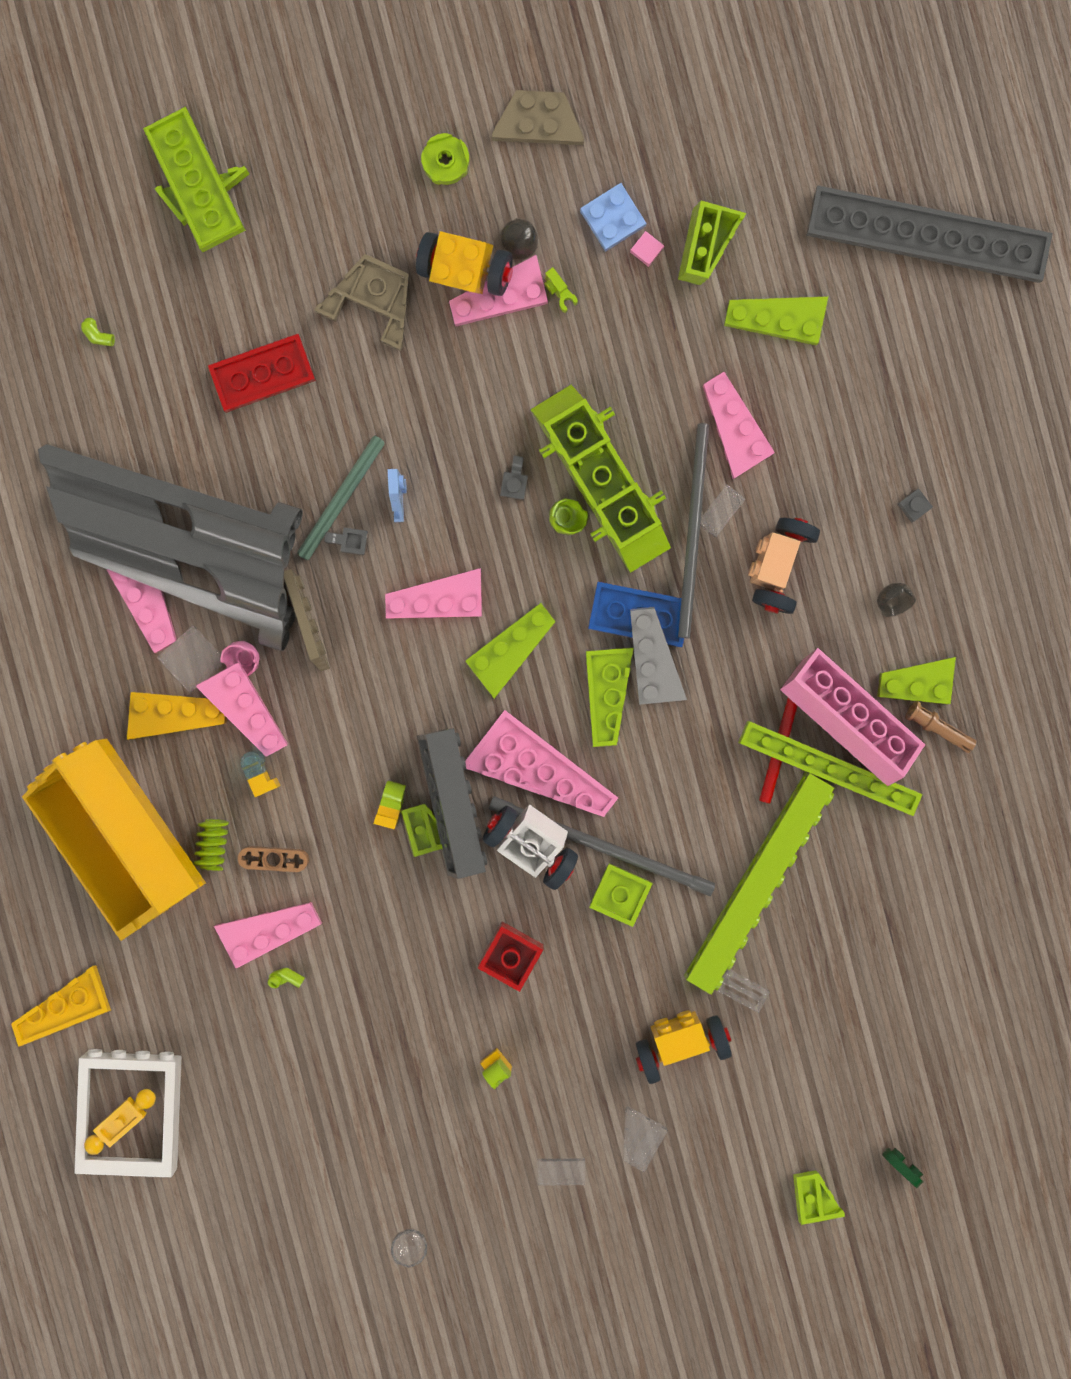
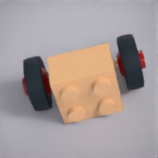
[748,518,820,614]

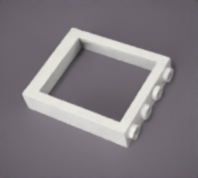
[75,1049,181,1177]

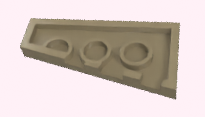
[284,569,330,672]

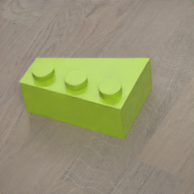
[678,201,747,285]

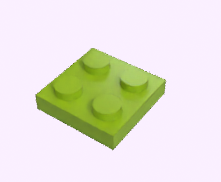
[589,863,653,927]

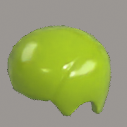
[549,498,588,536]

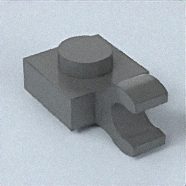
[500,456,528,500]
[324,528,368,555]

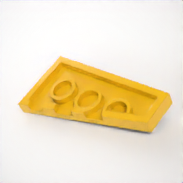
[11,965,111,1047]

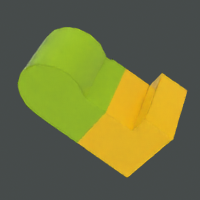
[373,781,406,829]
[480,1048,512,1089]

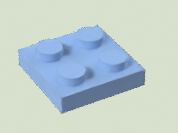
[580,183,646,252]

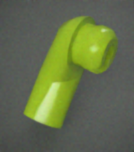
[81,318,115,347]
[268,968,305,989]

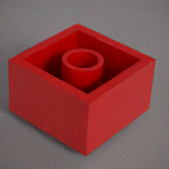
[478,921,544,992]

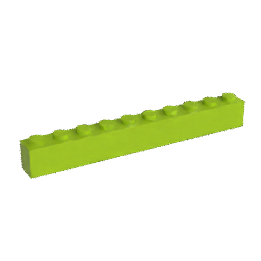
[684,772,834,995]

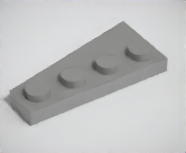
[630,607,687,705]

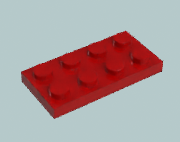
[208,334,316,413]

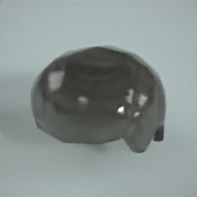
[500,218,538,259]
[877,583,916,617]

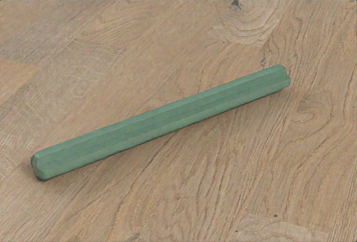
[297,436,385,560]

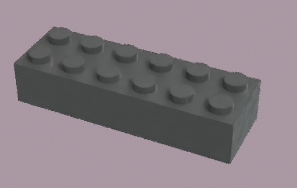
[417,728,487,879]

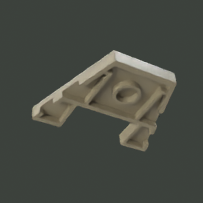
[314,254,410,351]

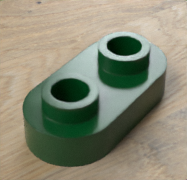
[882,1147,924,1188]

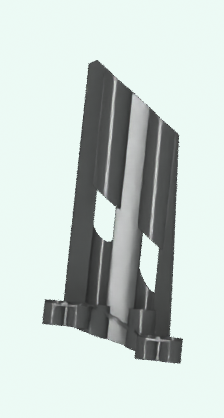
[38,444,303,651]

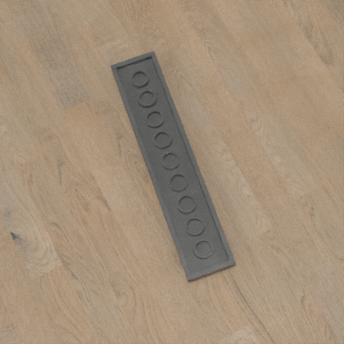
[806,185,1053,283]

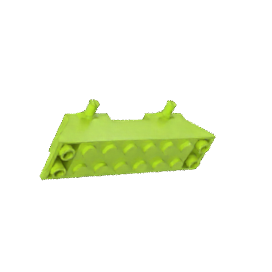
[530,385,671,573]

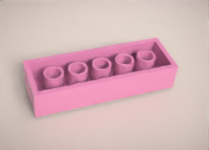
[780,648,926,786]

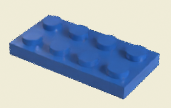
[588,582,684,648]

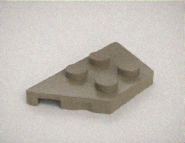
[492,90,584,145]

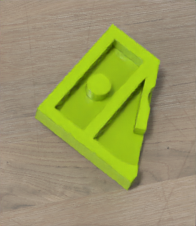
[401,804,443,857]
[793,1170,845,1225]

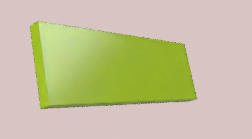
[143,106,246,252]

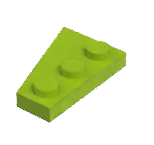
[877,657,956,704]

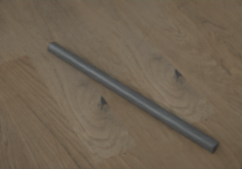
[678,423,709,639]

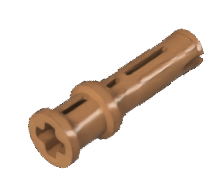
[905,701,977,753]

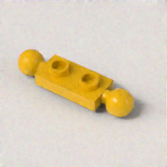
[84,1089,156,1155]

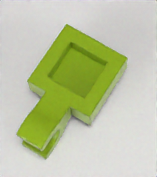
[544,267,578,313]

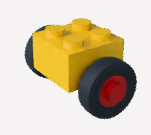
[416,231,513,296]
[636,1010,732,1084]

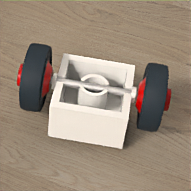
[482,804,578,890]

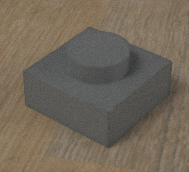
[898,488,933,523]

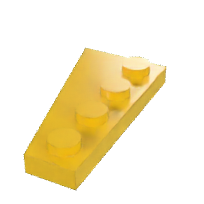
[127,692,227,740]

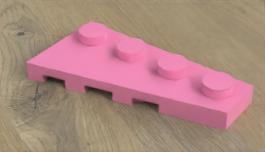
[449,255,548,327]
[385,568,482,619]
[196,662,288,757]

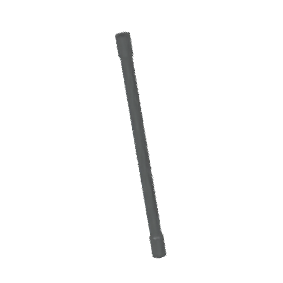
[488,796,715,896]

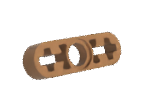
[238,846,309,872]

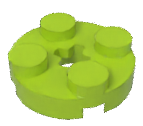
[421,133,470,185]

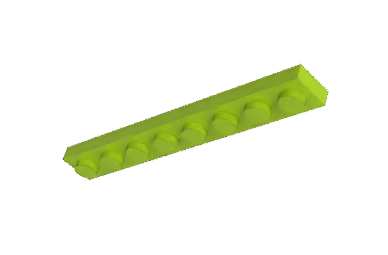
[738,721,923,816]

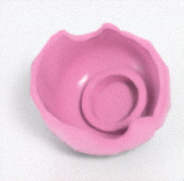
[220,641,260,676]

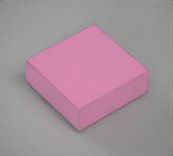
[630,231,664,267]

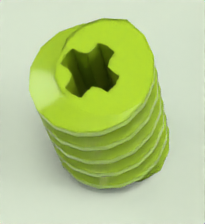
[193,819,229,871]

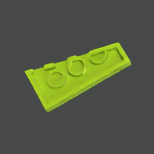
[724,296,829,346]
[466,603,555,699]
[586,648,634,747]

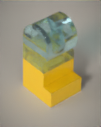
[240,751,281,797]

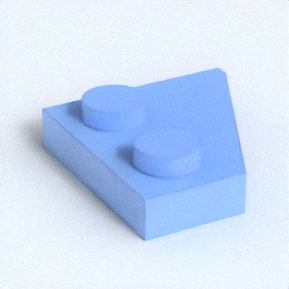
[387,469,407,522]

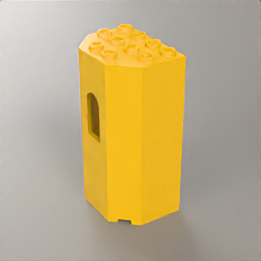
[22,739,206,941]

